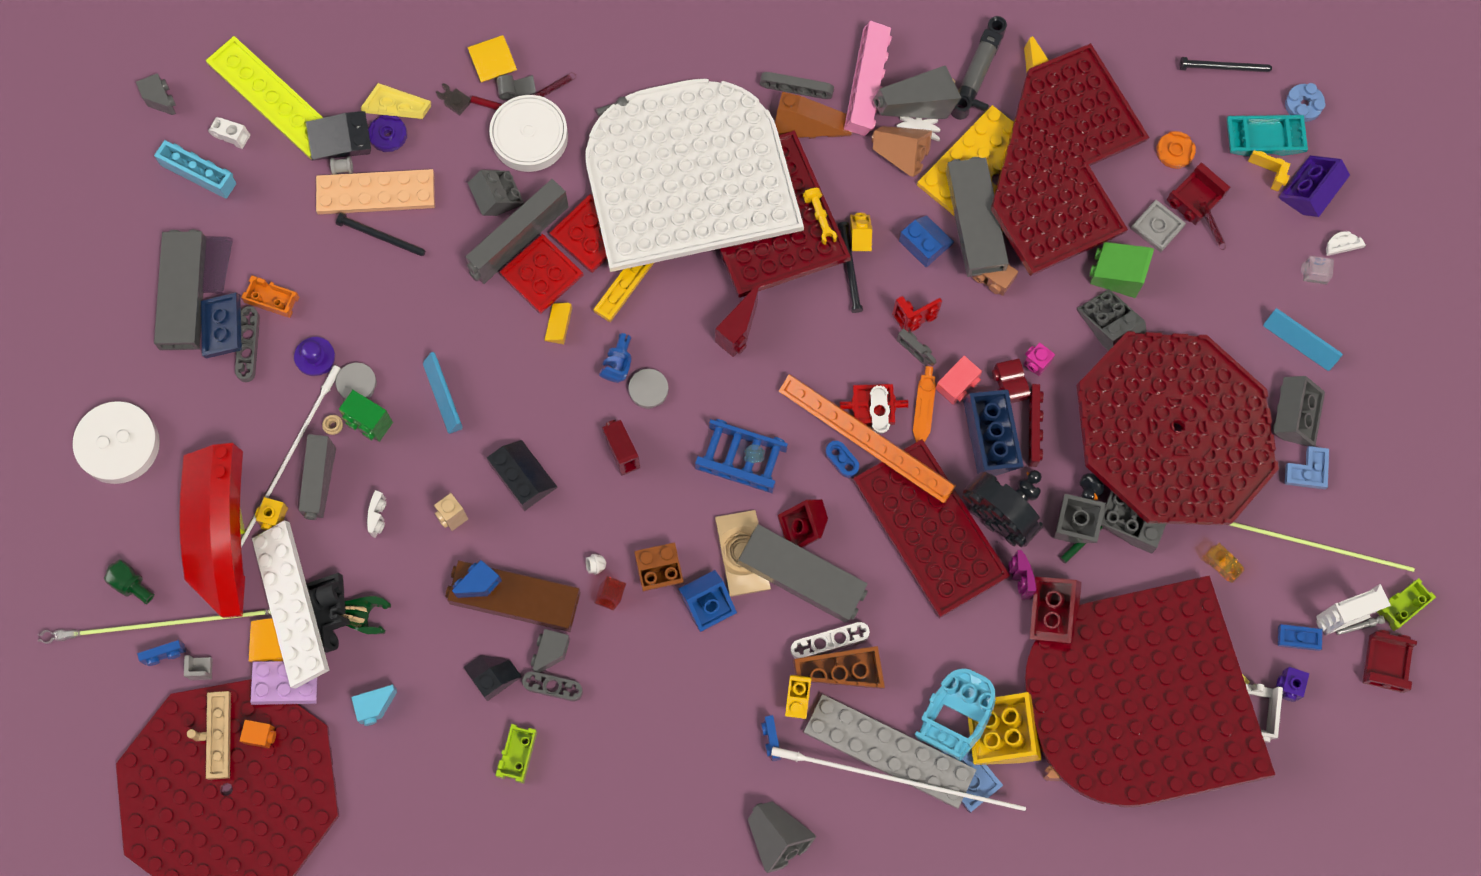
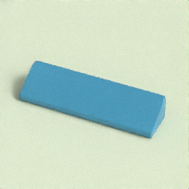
[1263,308,1343,371]
[423,352,463,434]

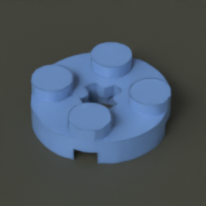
[1285,83,1326,122]

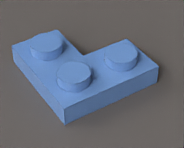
[1285,446,1329,489]

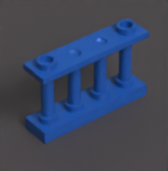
[695,419,788,494]

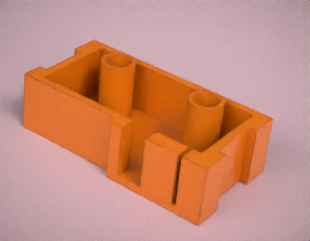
[241,275,299,318]

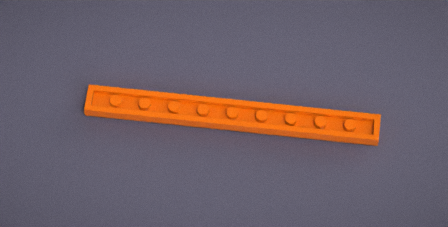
[779,374,956,503]

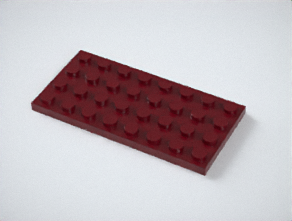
[853,439,1010,618]

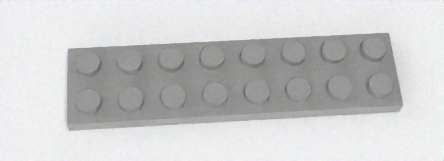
[804,694,977,809]

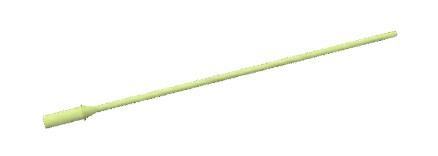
[1230,522,1415,572]

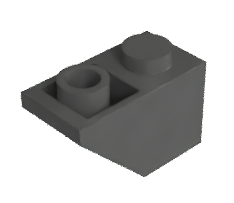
[136,73,176,115]
[531,629,570,673]

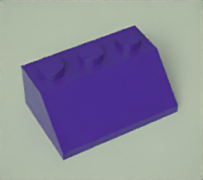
[1279,155,1350,217]

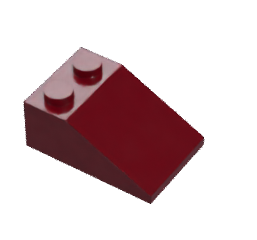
[715,287,758,357]
[1030,577,1082,643]

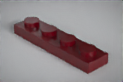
[1028,384,1044,467]

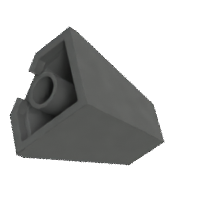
[748,802,816,873]

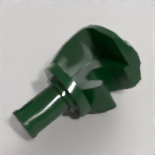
[104,559,155,605]

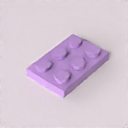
[251,661,318,705]

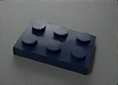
[201,292,242,359]

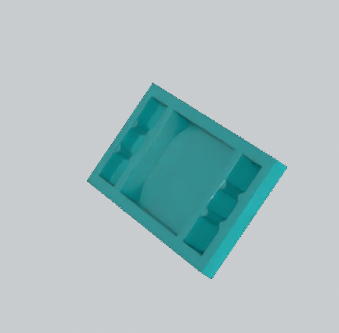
[1226,115,1308,156]

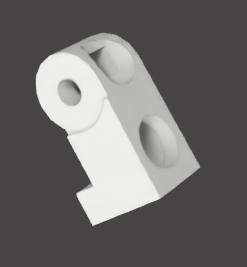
[208,117,250,149]

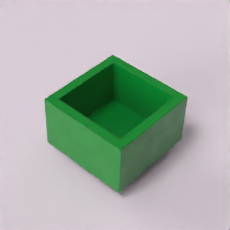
[339,390,393,442]

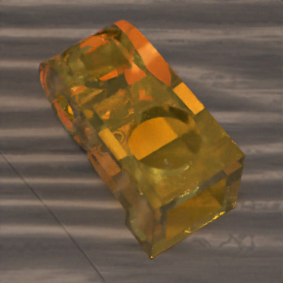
[1201,543,1245,583]

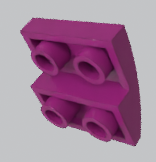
[1008,550,1036,600]

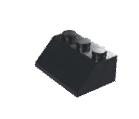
[486,440,558,511]

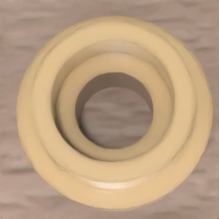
[322,415,343,435]

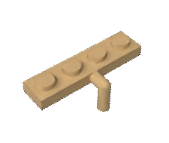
[187,691,231,780]

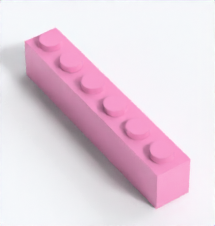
[844,21,892,136]

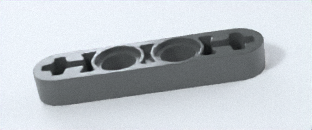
[760,72,834,99]
[235,306,260,382]

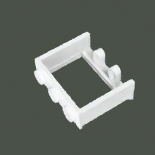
[1316,584,1391,635]
[1246,684,1283,743]

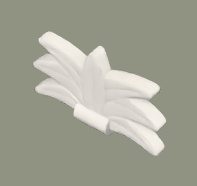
[897,117,940,141]

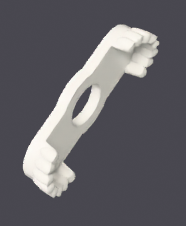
[869,385,890,434]

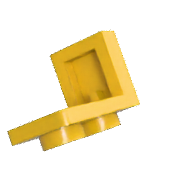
[1248,150,1290,191]

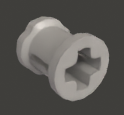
[330,156,353,175]

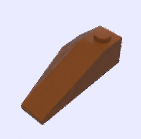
[775,92,852,139]

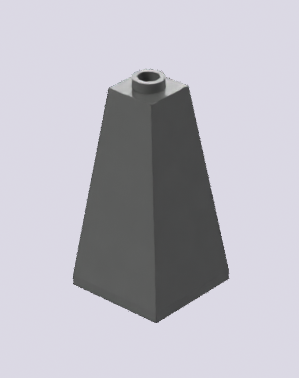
[873,66,961,119]

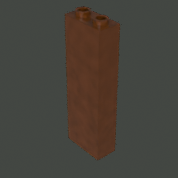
[445,560,581,632]

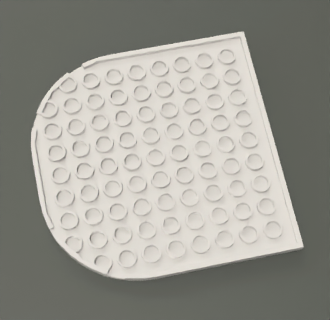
[586,79,804,272]

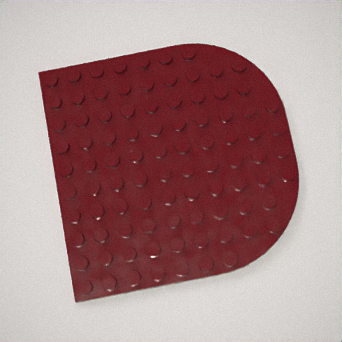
[1025,575,1275,807]

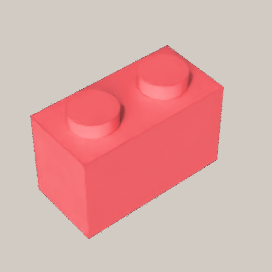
[936,356,982,405]

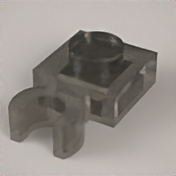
[436,83,471,116]

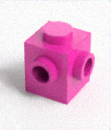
[1024,342,1055,376]

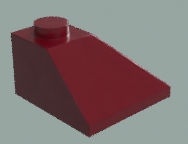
[778,499,828,548]

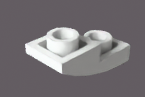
[367,490,386,538]

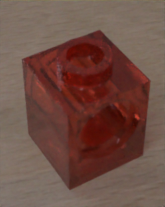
[595,576,626,611]

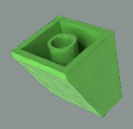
[1089,242,1154,298]

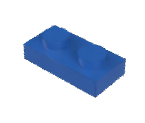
[1278,624,1322,651]
[137,640,186,666]
[761,715,781,761]

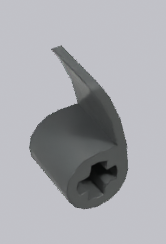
[496,75,536,100]

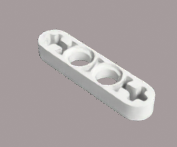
[791,622,870,659]

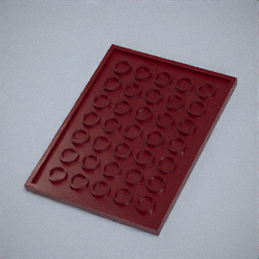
[719,130,851,298]

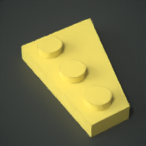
[361,83,431,119]

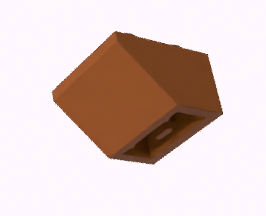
[634,542,684,592]

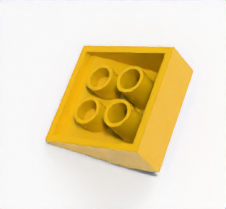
[968,692,1041,765]

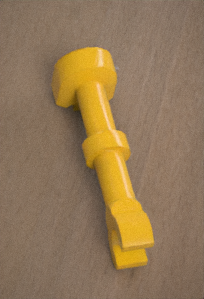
[803,188,837,245]

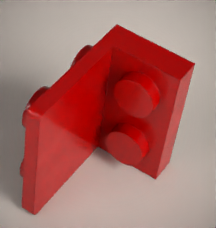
[892,296,942,332]

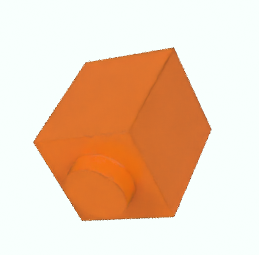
[240,720,276,748]

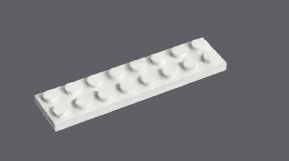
[252,520,330,689]

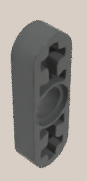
[522,671,583,701]

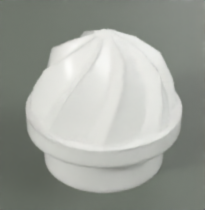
[586,554,606,575]

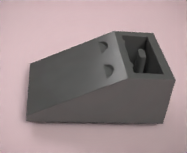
[1077,289,1147,351]
[1101,491,1166,554]

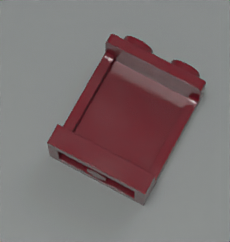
[1167,162,1231,225]
[1363,630,1417,693]

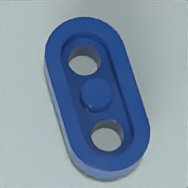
[826,441,859,478]

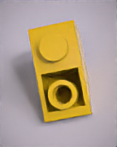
[850,213,872,251]
[785,675,811,719]

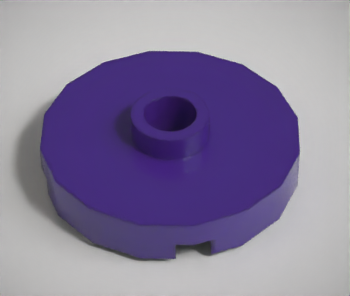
[368,115,407,152]

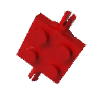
[839,384,909,426]

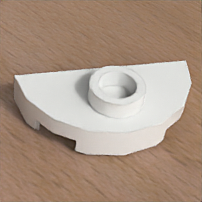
[1326,231,1366,256]

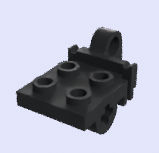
[306,573,350,653]

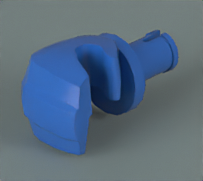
[599,333,632,383]

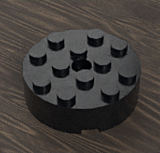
[962,472,1043,547]

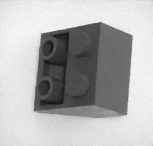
[468,170,524,216]

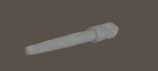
[1337,616,1385,635]

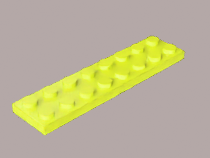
[206,36,323,160]

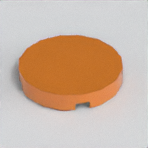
[1156,131,1196,169]

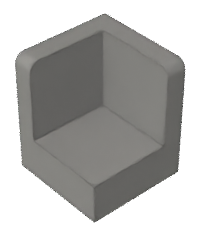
[184,655,213,680]

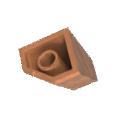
[872,126,932,177]

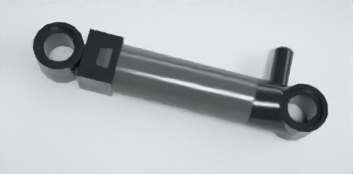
[951,16,1007,120]

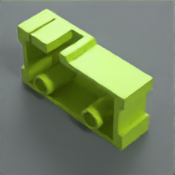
[1376,578,1436,631]
[495,724,537,784]

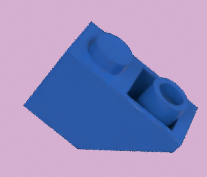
[452,560,502,598]

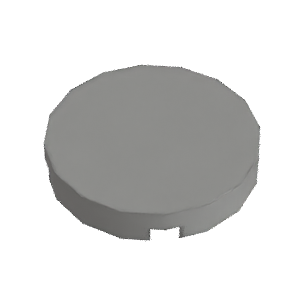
[336,362,377,399]
[628,369,669,409]

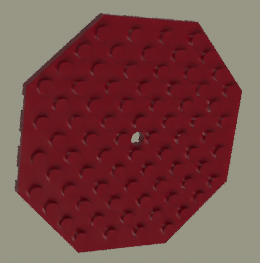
[1076,331,1279,525]
[116,679,339,876]

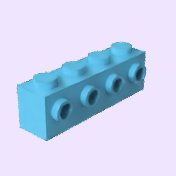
[154,140,237,199]

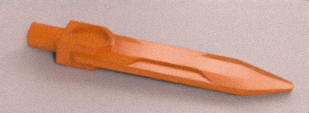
[913,366,936,442]

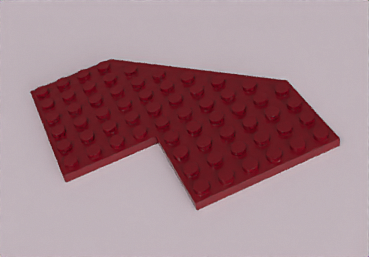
[991,43,1150,276]

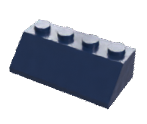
[963,390,1024,476]

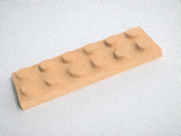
[316,169,435,215]

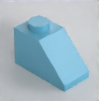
[351,685,397,726]

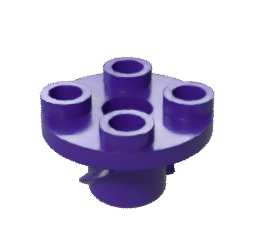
[294,337,335,376]

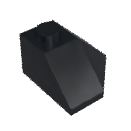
[463,655,522,701]

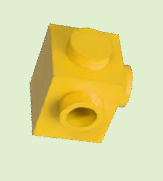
[255,497,288,530]

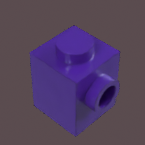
[1276,667,1310,702]

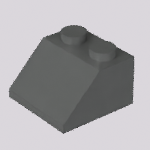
[1054,494,1106,543]

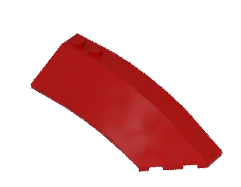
[180,443,245,618]

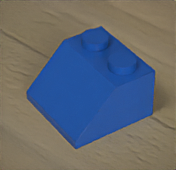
[899,216,954,267]
[679,570,737,632]

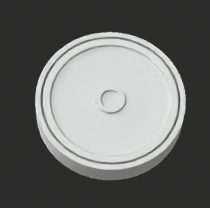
[489,95,568,172]
[73,402,160,484]

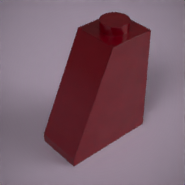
[602,420,640,476]

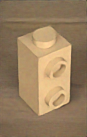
[434,493,468,531]

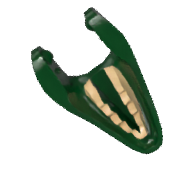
[341,596,391,634]

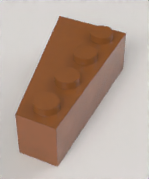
[793,646,885,689]

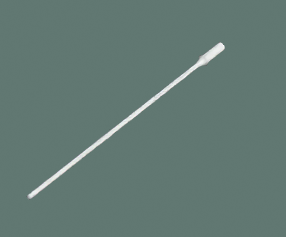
[241,365,341,548]
[771,747,1026,811]

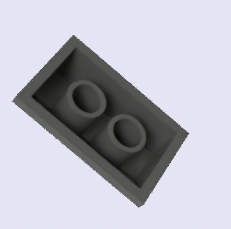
[1274,376,1325,447]

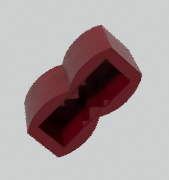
[992,358,1031,403]

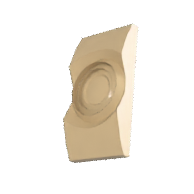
[715,510,771,597]

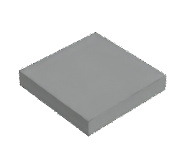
[1131,200,1186,252]

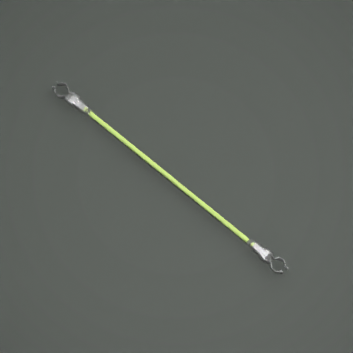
[37,608,272,644]

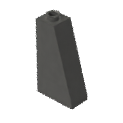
[299,434,336,520]

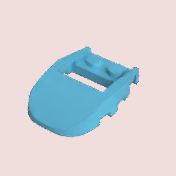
[915,669,996,761]

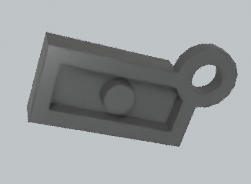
[896,328,936,366]

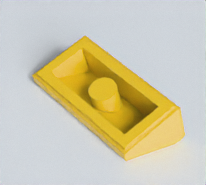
[545,303,572,344]

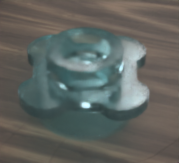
[744,445,765,463]

